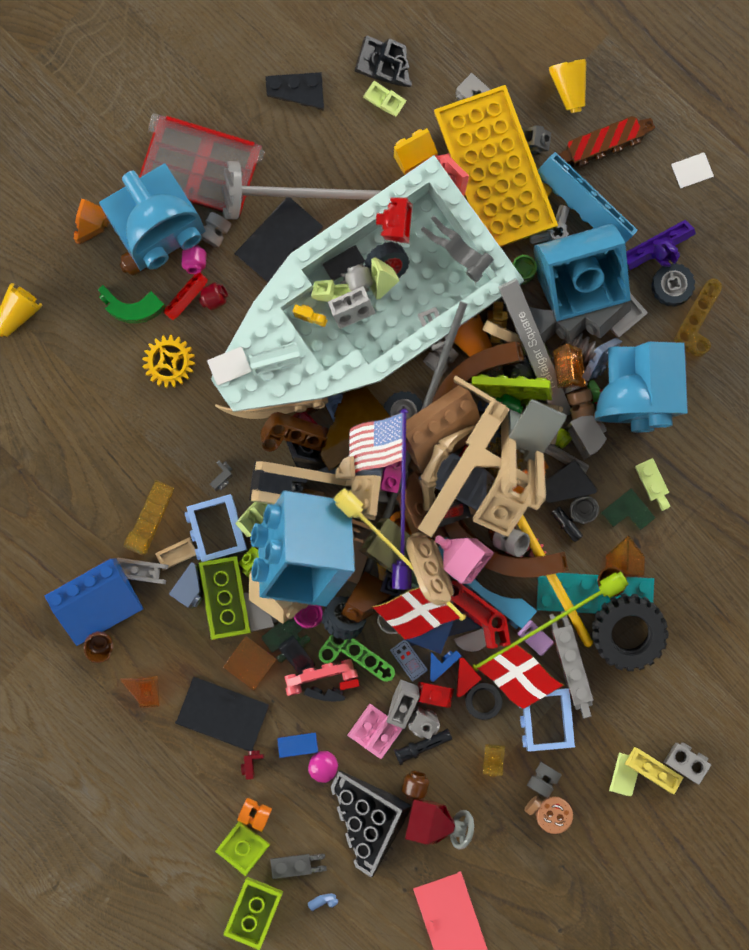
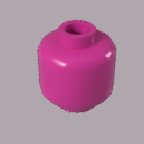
[181,245,207,274]

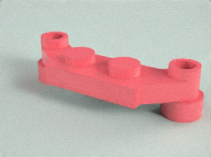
[285,659,358,696]

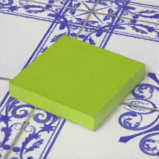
[215,822,270,876]

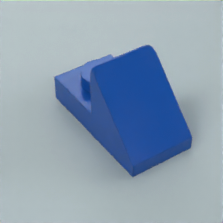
[430,650,461,682]

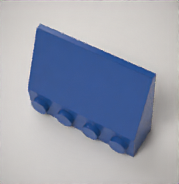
[45,558,143,646]

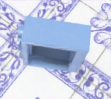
[185,494,248,562]
[519,688,575,751]

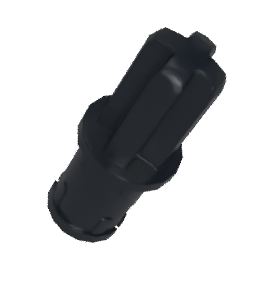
[551,506,583,542]

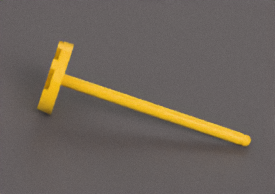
[517,492,593,647]

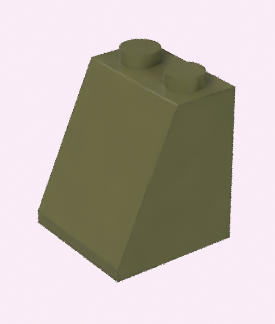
[359,518,411,573]

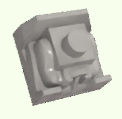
[565,416,607,460]

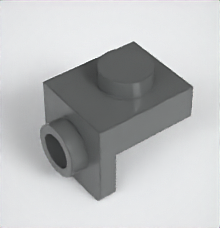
[210,460,233,491]

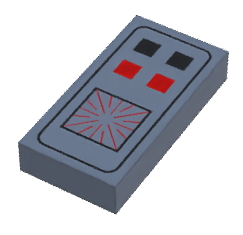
[390,639,428,682]

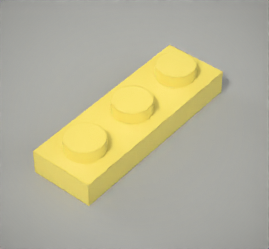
[625,747,684,794]

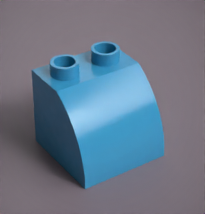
[533,224,631,321]

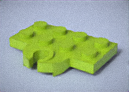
[471,374,553,406]

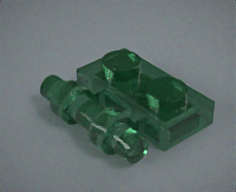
[261,618,311,664]

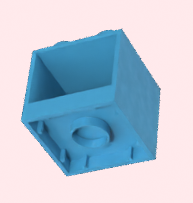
[251,491,354,606]

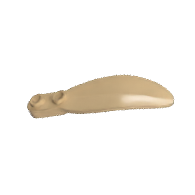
[215,397,328,419]

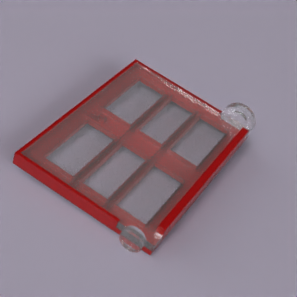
[139,113,265,217]

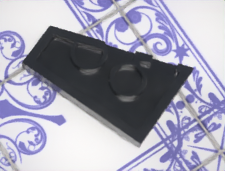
[266,72,324,111]

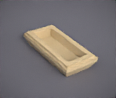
[155,537,196,571]

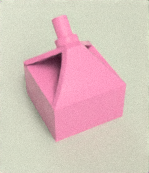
[435,536,494,584]

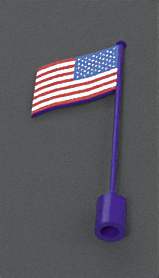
[349,409,412,589]

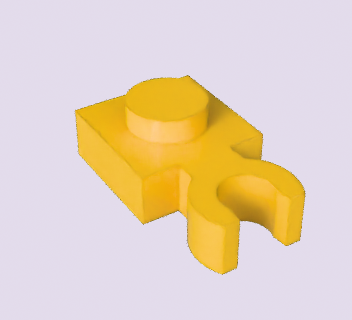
[292,304,328,327]

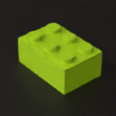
[223,877,283,950]

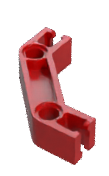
[450,581,511,649]

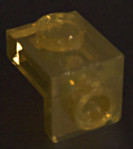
[483,744,505,777]

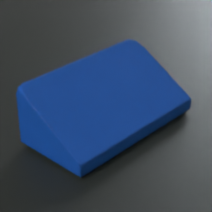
[277,733,318,758]

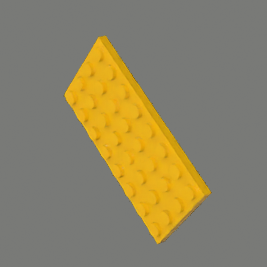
[434,85,558,247]

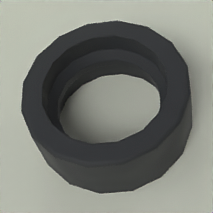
[465,683,503,720]

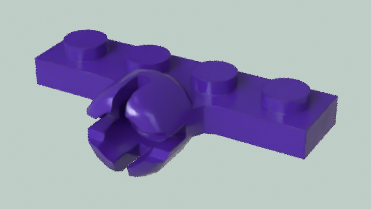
[626,220,696,270]

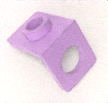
[518,620,554,656]

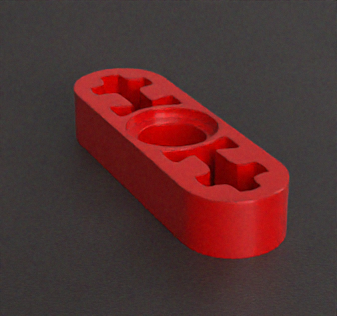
[164,272,208,320]

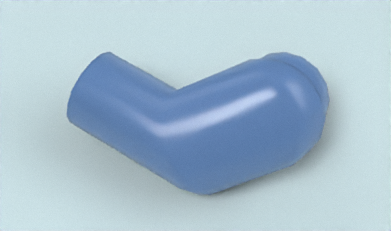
[308,893,338,911]

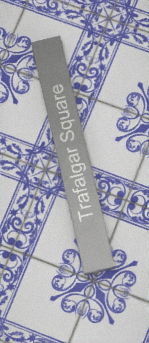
[498,278,571,416]

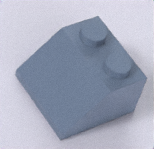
[169,562,203,609]

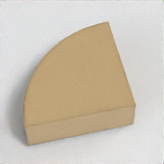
[336,456,356,477]

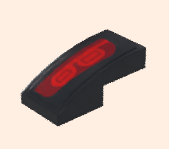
[427,500,472,528]

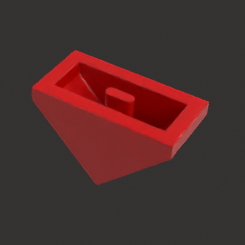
[456,658,481,697]

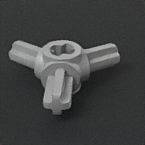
[529,205,570,244]

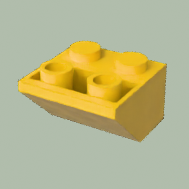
[394,129,438,175]

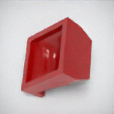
[376,198,413,244]

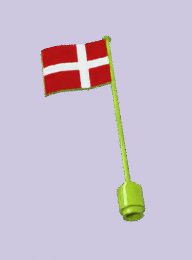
[473,571,629,709]

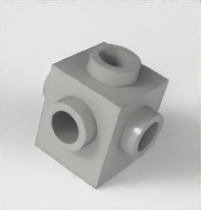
[408,706,440,740]

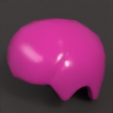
[293,604,323,628]
[308,751,338,783]

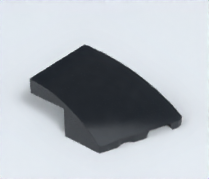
[354,35,412,87]

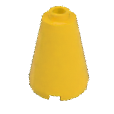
[549,59,586,113]
[0,283,42,337]

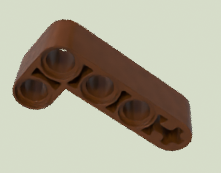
[260,412,329,452]

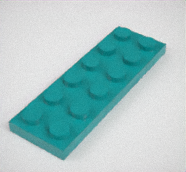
[536,573,654,616]

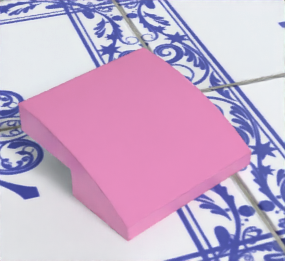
[348,704,403,759]

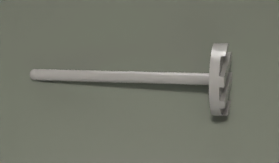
[222,161,381,219]

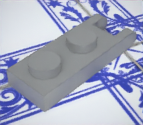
[117,558,168,584]

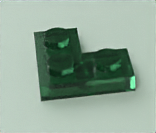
[601,488,655,530]

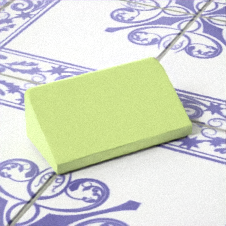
[609,753,638,796]

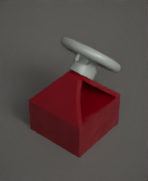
[405,800,474,849]

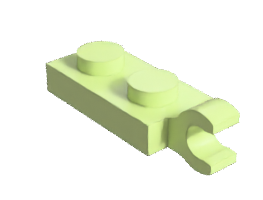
[635,458,670,511]

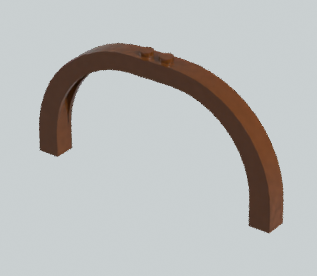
[432,341,569,577]

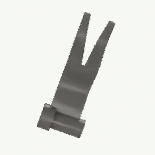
[421,215,494,282]

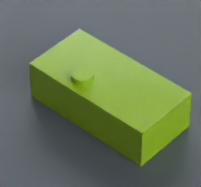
[198,556,250,640]

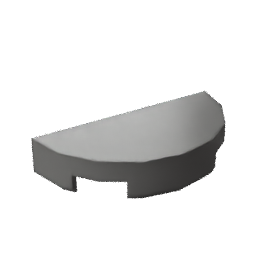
[454,628,486,652]

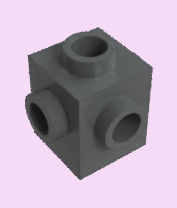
[522,125,551,154]

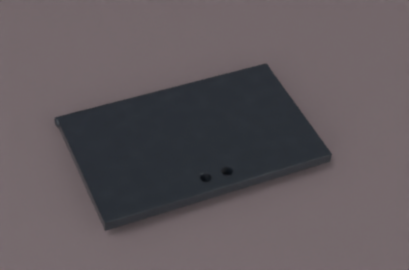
[234,197,324,283]
[175,676,269,751]

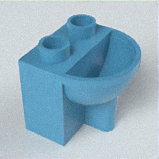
[99,163,206,271]
[594,342,687,433]

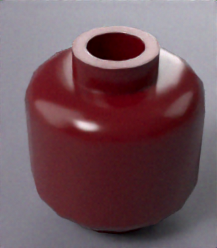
[199,282,228,310]

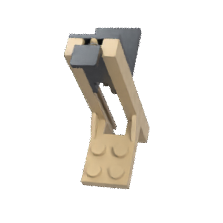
[249,461,381,520]

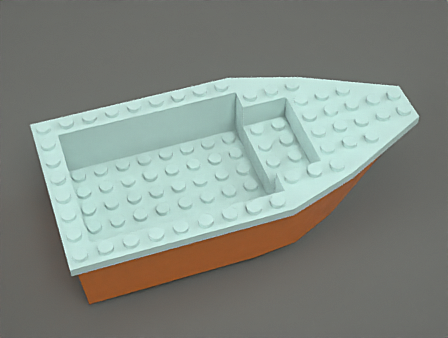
[211,155,524,412]

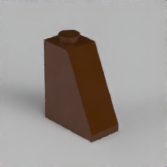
[341,572,395,623]

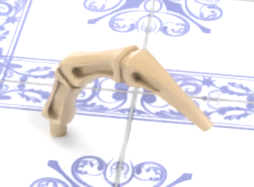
[419,425,475,511]

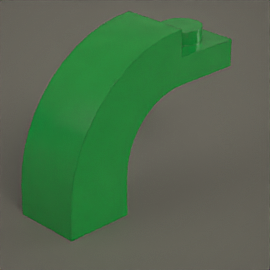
[98,285,166,324]

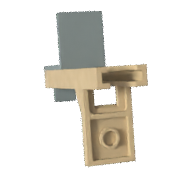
[473,400,566,537]

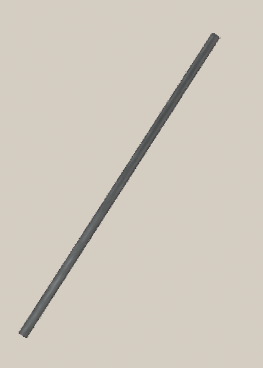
[363,301,467,574]

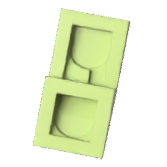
[363,80,406,117]
[311,280,351,302]
[235,502,268,537]

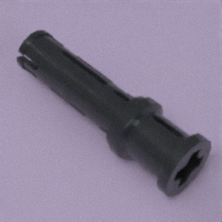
[393,728,453,766]

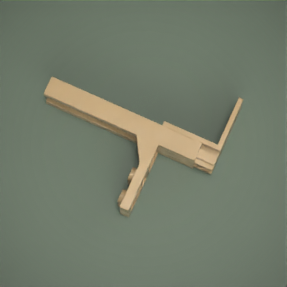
[418,376,528,537]

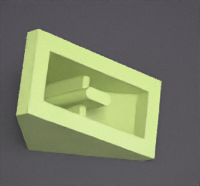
[370,257,400,300]

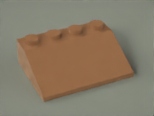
[406,385,480,474]

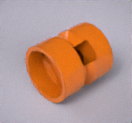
[237,797,272,832]

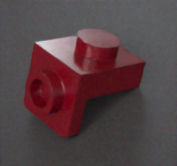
[241,750,264,780]

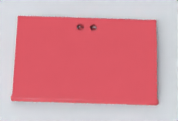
[413,871,487,950]

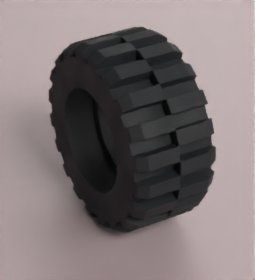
[592,594,669,671]

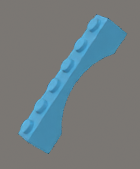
[438,545,537,629]

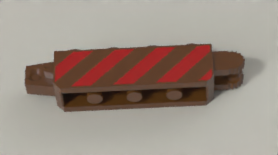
[558,116,655,168]

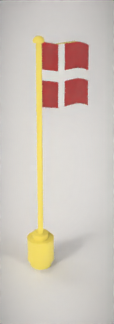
[333,488,466,640]

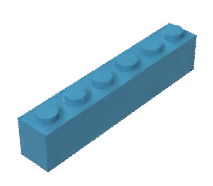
[538,152,638,243]

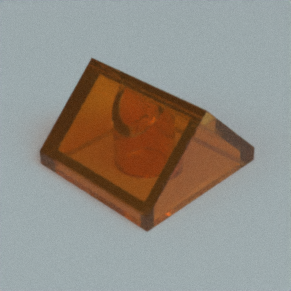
[553,344,586,388]

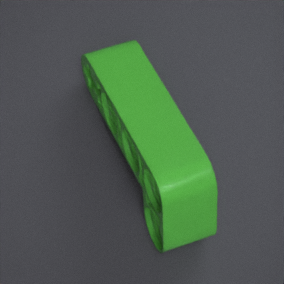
[319,635,395,682]

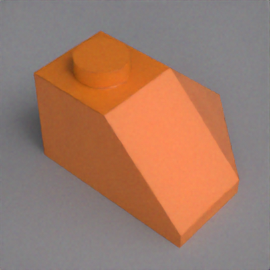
[73,198,109,244]

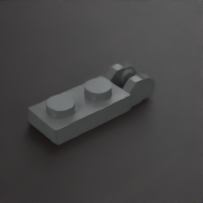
[270,854,327,879]

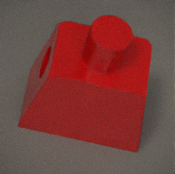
[418,681,454,708]

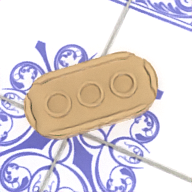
[406,532,453,606]

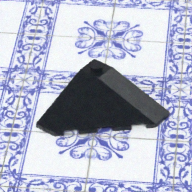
[331,770,411,878]

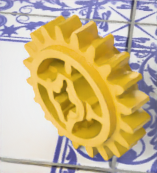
[142,335,196,388]

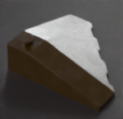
[320,386,391,471]

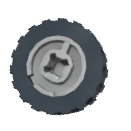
[651,263,695,307]
[383,391,423,420]

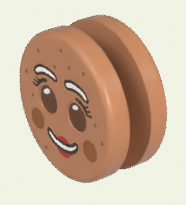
[536,796,573,834]

